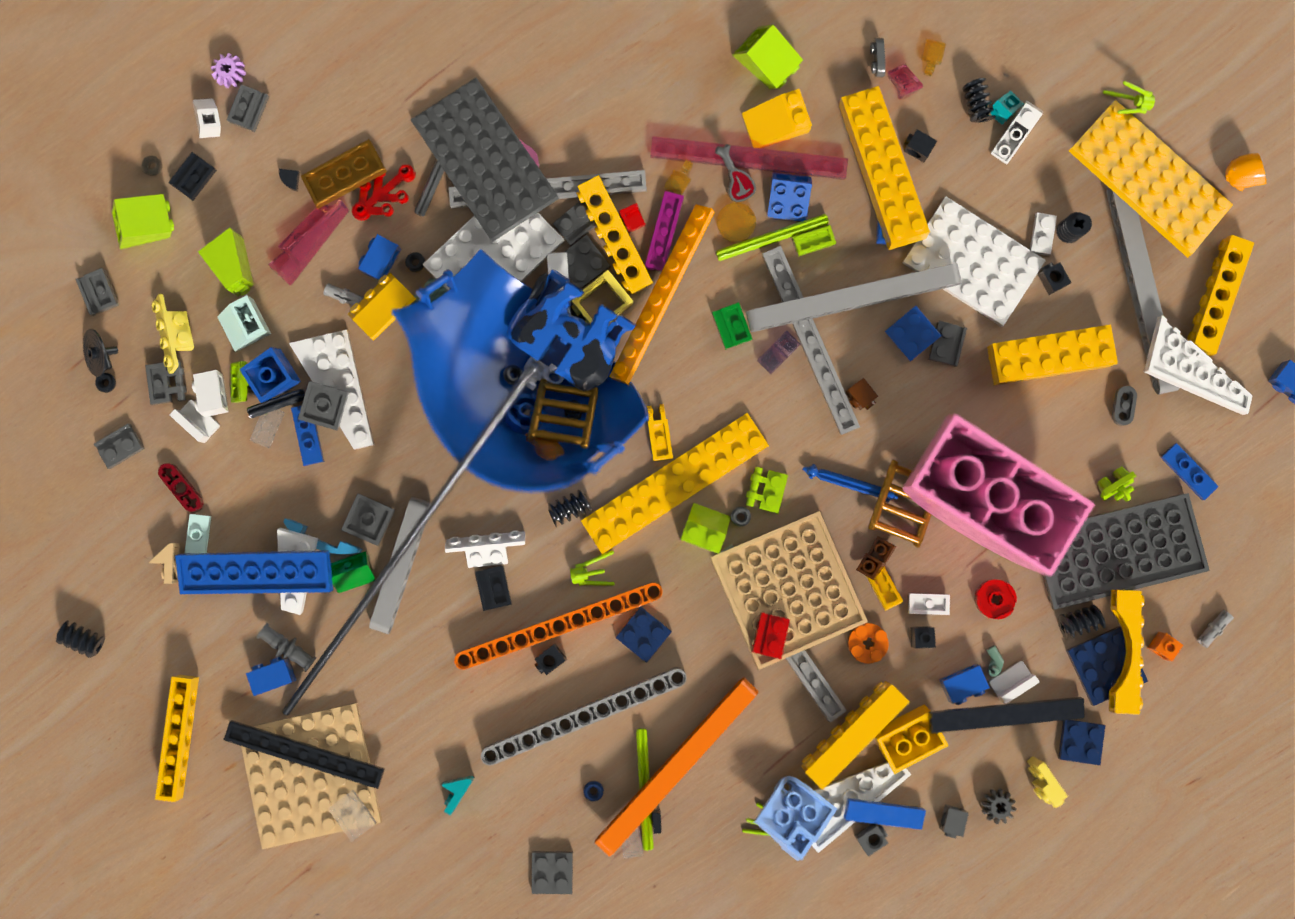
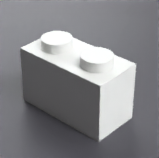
[192,370,229,417]

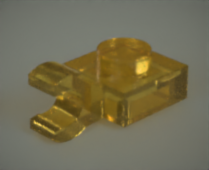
[921,39,946,76]
[664,160,693,195]

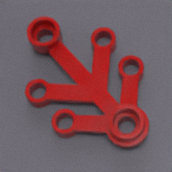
[352,165,416,221]

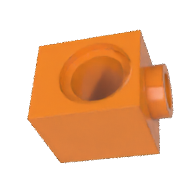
[1148,632,1183,661]

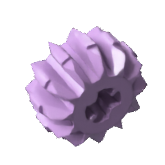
[211,53,246,88]

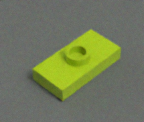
[792,225,836,257]
[230,361,249,403]

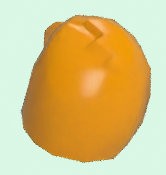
[1225,153,1267,191]

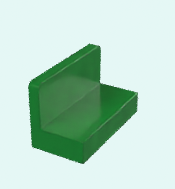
[331,551,376,593]

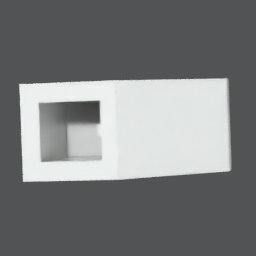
[193,98,221,138]

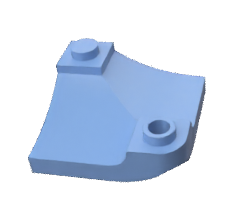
[754,776,837,861]

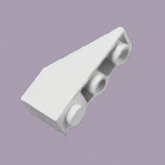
[991,100,1043,164]

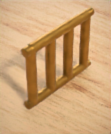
[528,379,598,449]
[868,460,932,548]

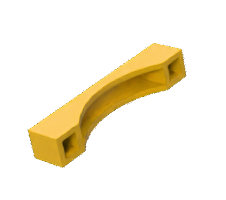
[1109,590,1144,714]

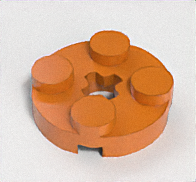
[847,623,889,664]

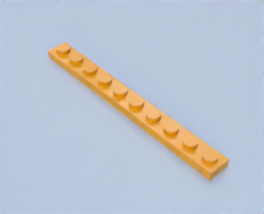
[609,204,715,385]

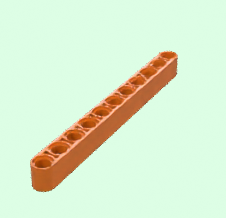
[454,582,663,670]
[594,677,759,857]

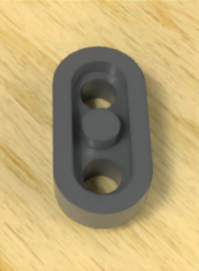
[870,38,885,77]
[1112,386,1137,426]

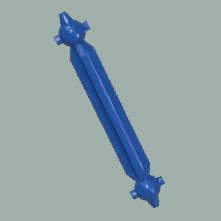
[802,464,898,503]

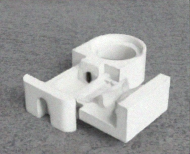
[519,356,564,390]

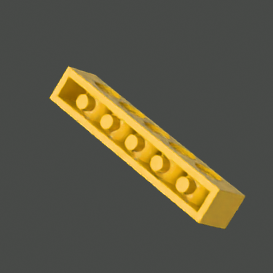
[576,175,653,294]
[1187,235,1254,356]
[155,675,199,802]

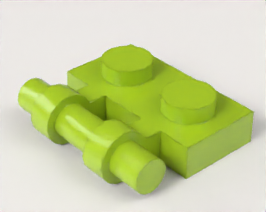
[746,467,788,514]

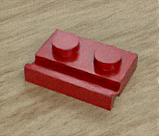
[752,612,790,659]

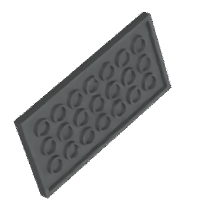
[411,78,559,242]
[1043,493,1210,610]

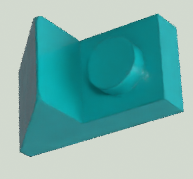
[990,91,1024,125]
[441,776,475,816]

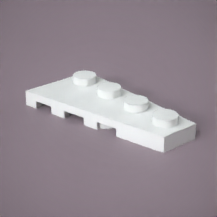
[277,528,318,615]

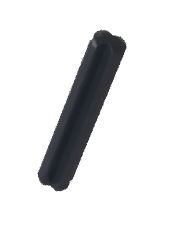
[247,389,305,418]

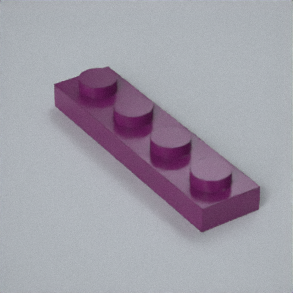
[645,191,684,272]

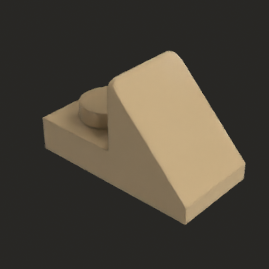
[149,543,180,584]

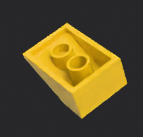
[742,89,812,150]

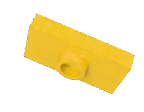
[866,567,903,611]

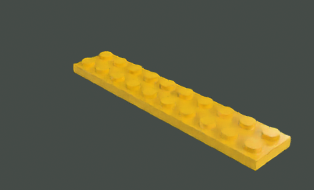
[581,413,769,554]

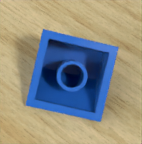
[239,347,301,403]

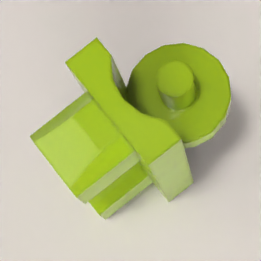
[1097,466,1136,502]

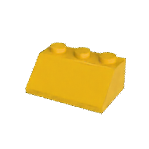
[348,273,416,341]
[874,704,948,774]

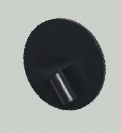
[83,329,118,377]

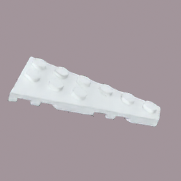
[1144,315,1253,415]
[289,329,374,450]
[812,762,911,853]

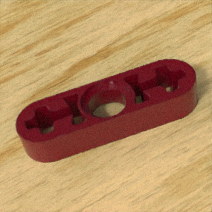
[158,463,204,512]

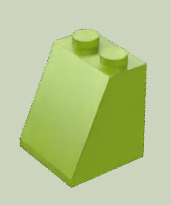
[732,25,803,89]
[111,194,174,249]
[198,228,254,296]
[680,503,731,554]

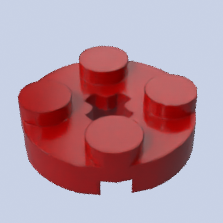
[975,579,1017,620]

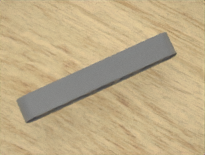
[369,497,431,634]

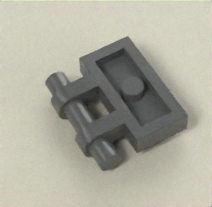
[145,361,187,405]

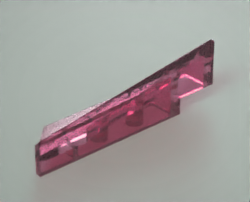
[268,200,349,285]

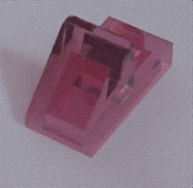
[888,64,923,100]

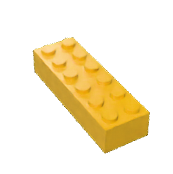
[987,324,1118,385]
[801,681,909,790]

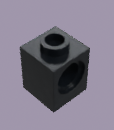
[904,129,937,163]
[1038,262,1072,295]
[910,626,936,649]
[534,644,567,675]

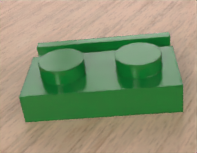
[712,302,753,350]

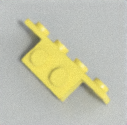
[152,294,194,374]

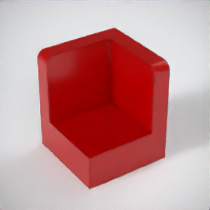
[619,203,645,234]

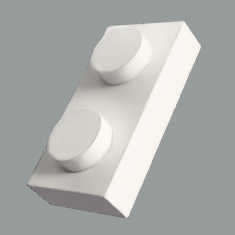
[1030,212,1057,256]
[908,593,950,615]

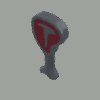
[715,144,756,202]

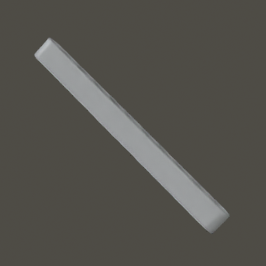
[1106,187,1179,395]
[746,263,962,332]
[481,667,687,766]

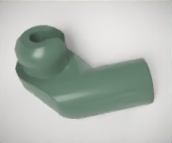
[986,645,1004,677]

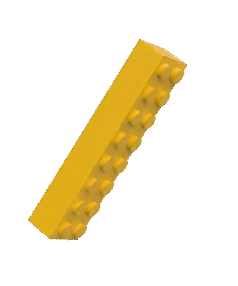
[839,86,930,250]

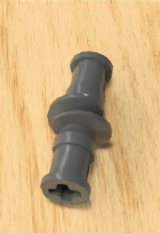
[256,623,317,672]

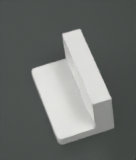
[170,400,220,443]
[989,661,1039,704]

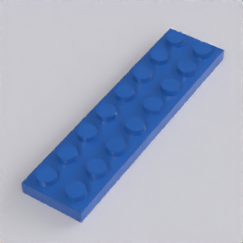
[175,551,333,594]

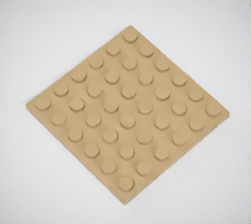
[710,511,868,670]
[241,703,382,849]

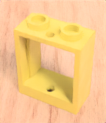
[571,270,633,324]

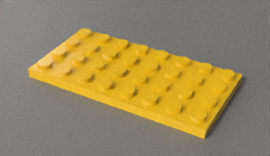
[1069,100,1233,258]

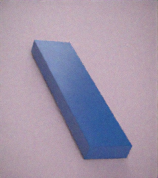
[843,798,926,830]

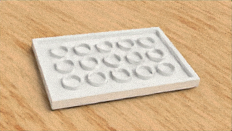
[903,197,1046,327]
[423,213,564,291]

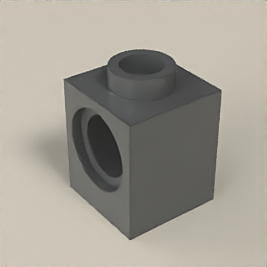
[939,804,969,838]
[854,824,889,857]

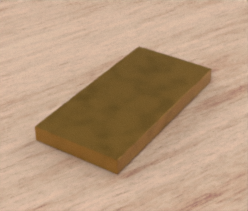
[300,139,387,209]

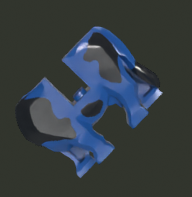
[507,269,636,391]

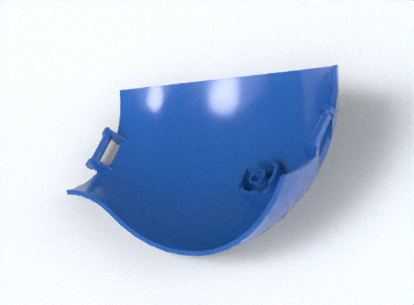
[392,249,649,492]

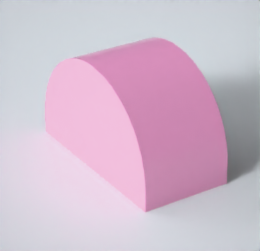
[903,415,1094,576]

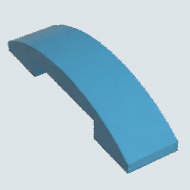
[283,518,363,554]

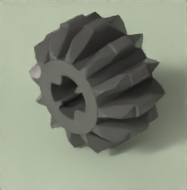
[981,789,1017,824]

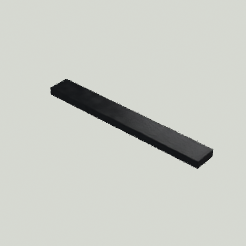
[929,697,1085,733]
[224,720,385,789]

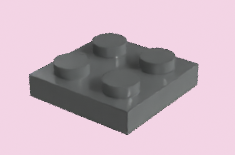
[564,235,611,289]
[298,381,349,431]
[341,493,395,546]
[532,851,573,894]

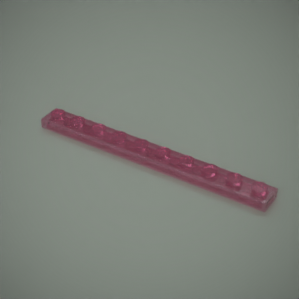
[650,136,848,180]

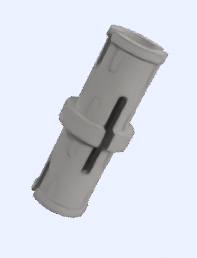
[323,283,364,305]
[1197,610,1234,648]

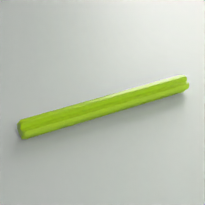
[716,214,829,261]
[636,728,653,851]

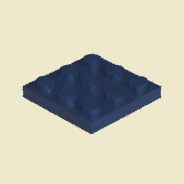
[1066,626,1148,706]

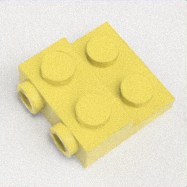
[1027,756,1068,808]

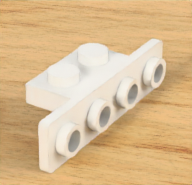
[445,531,526,568]

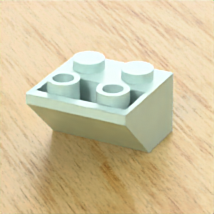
[217,295,271,352]

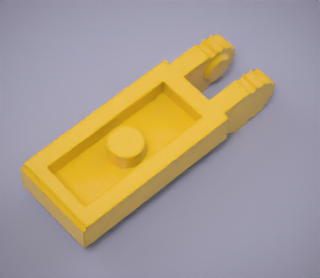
[647,404,673,461]

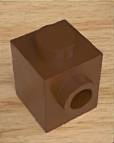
[846,377,878,410]

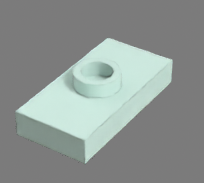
[185,514,211,553]

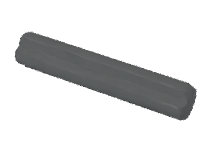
[414,161,444,217]

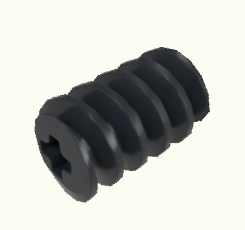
[962,78,996,123]
[1056,212,1092,243]
[548,490,592,527]
[1058,605,1106,640]
[56,620,105,658]

